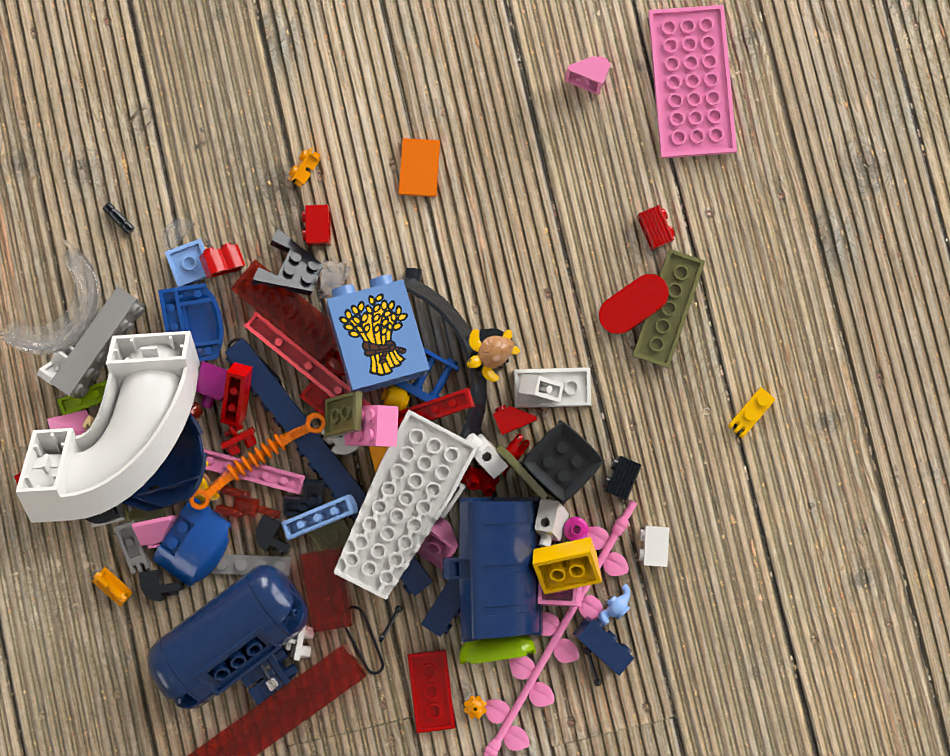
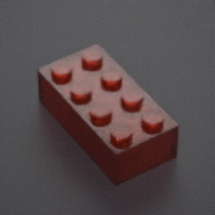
[301,546,354,633]

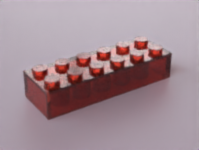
[230,259,337,363]

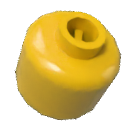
[381,385,410,411]

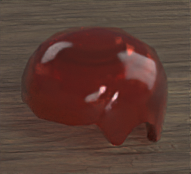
[325,350,346,376]

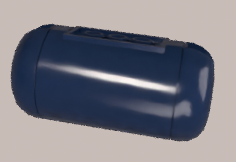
[147,565,308,709]

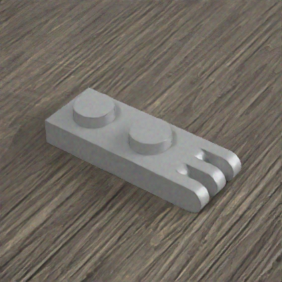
[114,520,151,575]

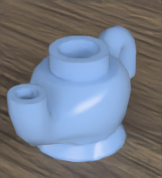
[598,584,631,626]

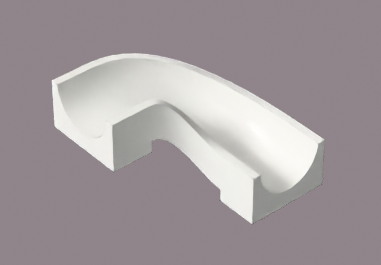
[16,331,200,523]

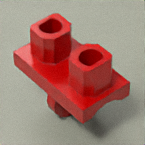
[220,424,257,457]
[460,465,500,497]

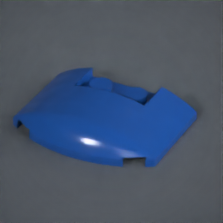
[158,283,224,361]
[153,497,231,587]

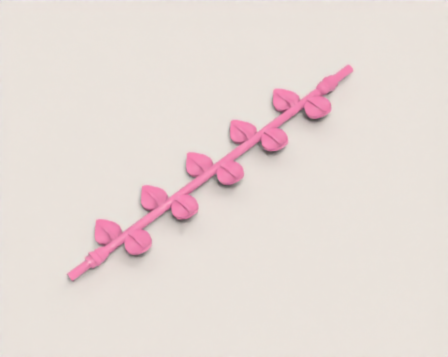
[483,500,637,756]

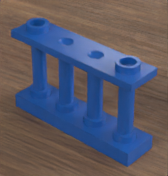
[394,348,460,402]

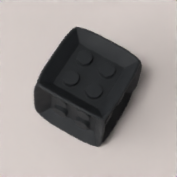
[519,420,605,505]

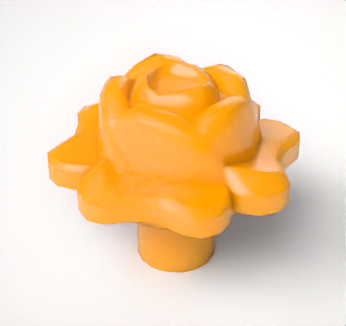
[464,695,487,719]

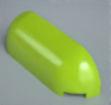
[459,635,536,664]

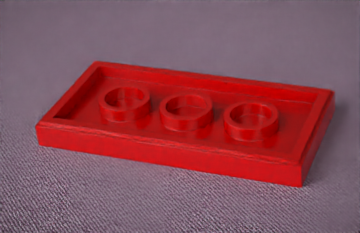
[407,649,455,733]

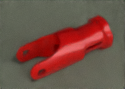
[501,434,530,476]

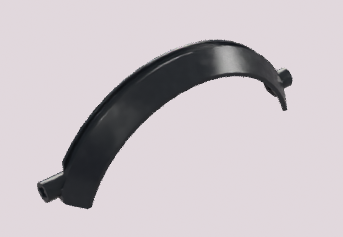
[404,268,487,439]

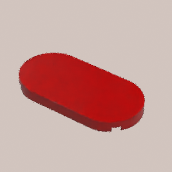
[599,274,669,334]

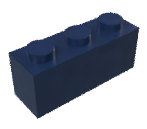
[421,579,460,637]
[572,616,634,676]

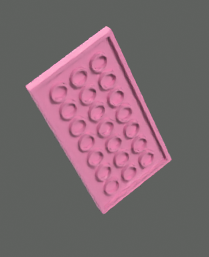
[648,5,737,159]

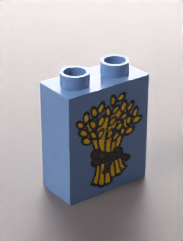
[326,275,429,393]

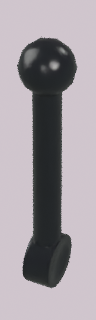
[378,605,402,642]
[583,647,601,686]

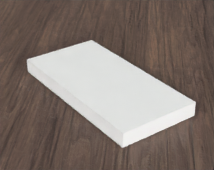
[513,368,591,408]

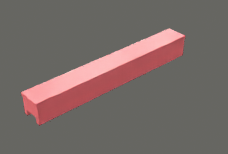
[244,311,371,406]

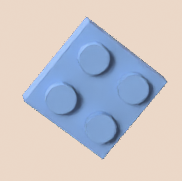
[165,239,207,287]

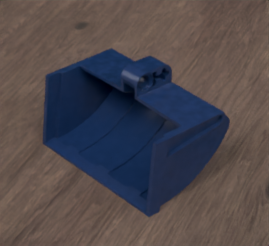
[443,497,543,642]

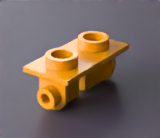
[288,148,321,187]
[92,567,134,607]

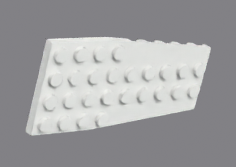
[334,409,479,599]

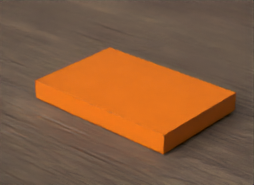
[399,138,440,197]

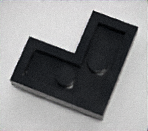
[283,479,324,516]

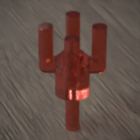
[215,485,281,519]

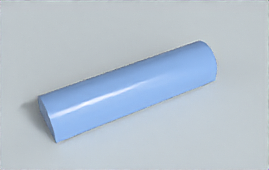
[281,495,358,541]

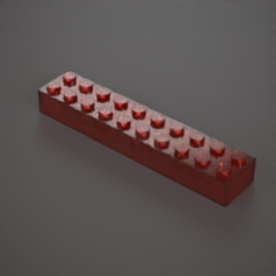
[187,642,367,756]

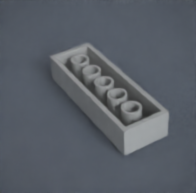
[50,286,146,399]

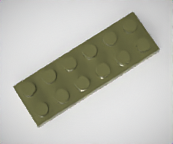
[632,248,705,369]

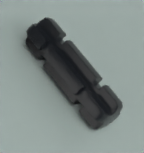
[103,203,135,234]

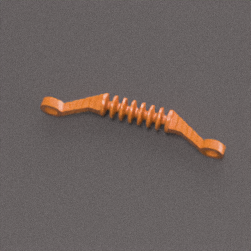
[189,413,326,510]

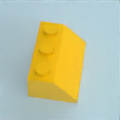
[532,537,602,594]

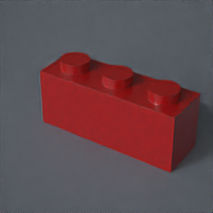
[220,362,253,427]

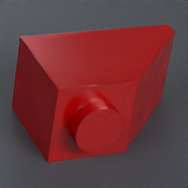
[492,405,537,436]

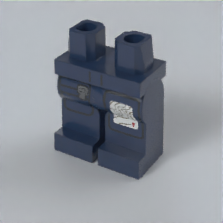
[241,647,299,705]

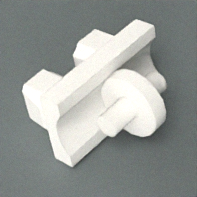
[285,626,315,661]

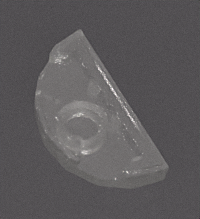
[162,219,195,251]

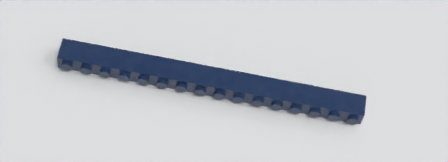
[225,338,434,596]

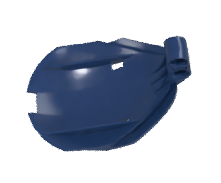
[121,413,207,512]

